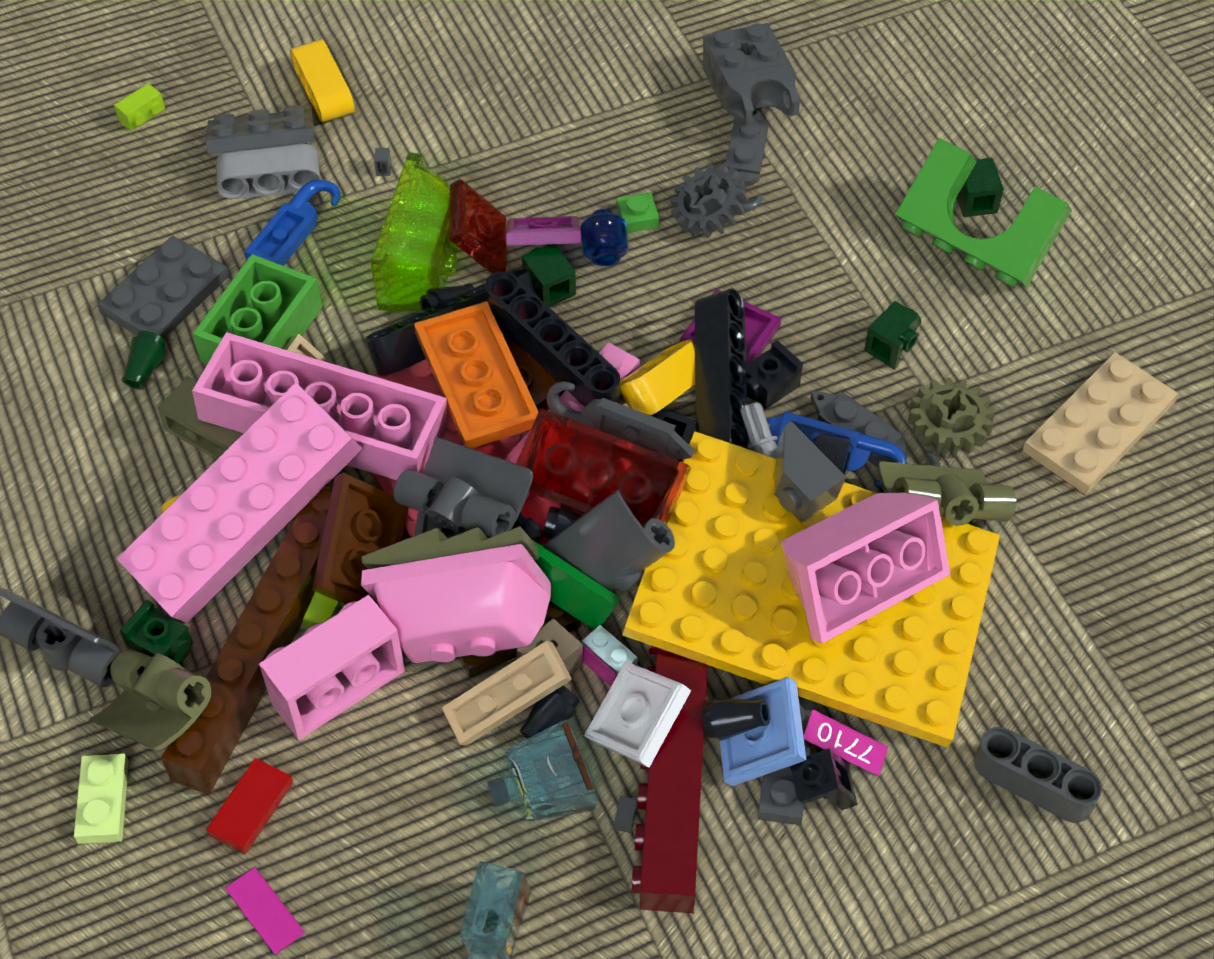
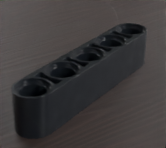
[365,269,537,376]
[485,272,620,407]
[695,288,748,449]

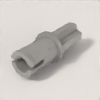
[740,402,778,459]

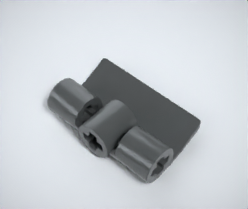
[394,437,534,538]
[542,490,675,592]
[0,587,121,687]

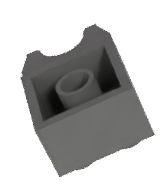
[703,23,800,125]

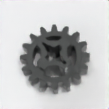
[670,163,749,238]

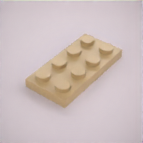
[1022,352,1179,495]

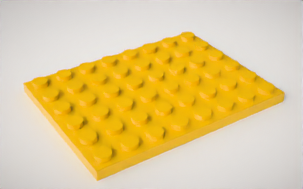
[622,431,1000,748]

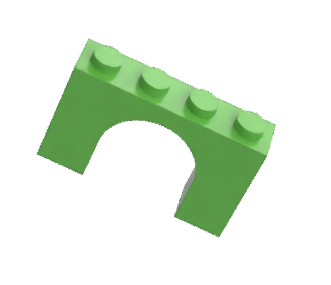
[895,138,1072,288]

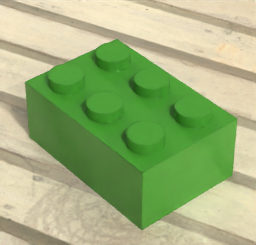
[193,254,323,364]

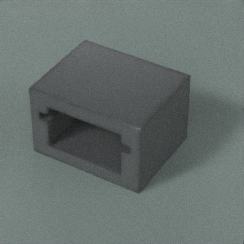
[374,148,391,176]
[614,796,638,833]

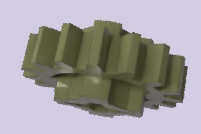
[908,377,995,456]

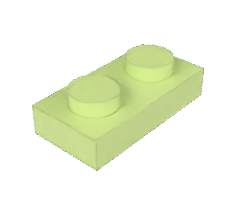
[74,754,129,844]

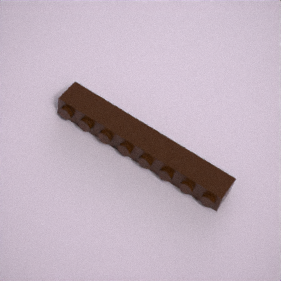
[161,487,332,795]

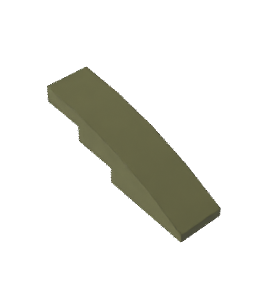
[362,527,539,569]

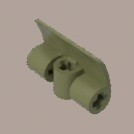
[877,461,1016,526]
[89,650,212,751]

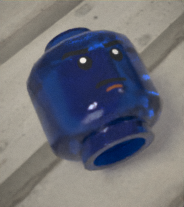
[580,209,629,266]

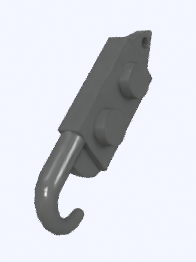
[725,109,769,212]
[547,381,695,465]
[810,391,941,467]

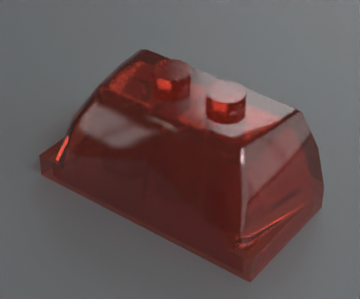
[516,408,691,525]

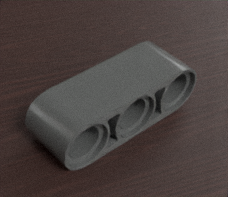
[974,727,1102,823]

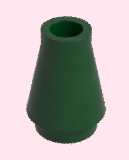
[122,330,167,390]

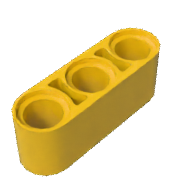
[290,39,355,123]
[620,339,695,415]

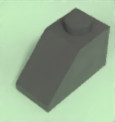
[774,421,846,523]

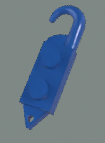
[244,180,341,266]
[766,411,907,488]

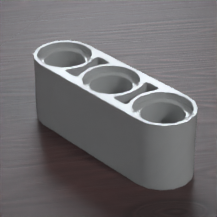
[216,144,320,199]

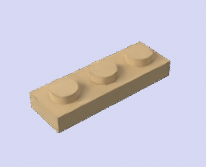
[441,641,572,746]

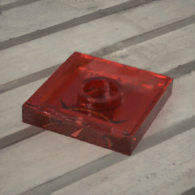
[449,179,506,274]

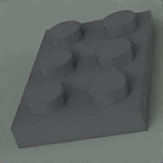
[205,105,314,154]
[97,235,230,338]

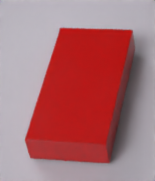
[206,758,294,855]

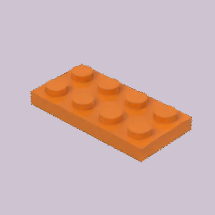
[414,301,541,449]

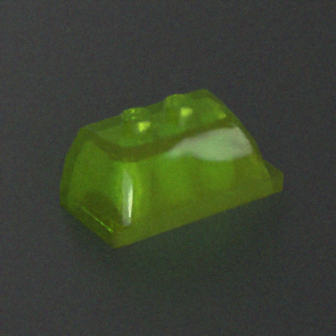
[370,152,465,312]

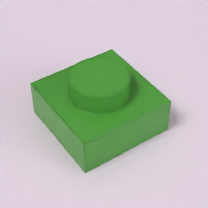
[616,192,659,234]

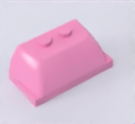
[782,493,950,643]
[361,544,551,663]

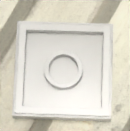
[584,661,691,767]

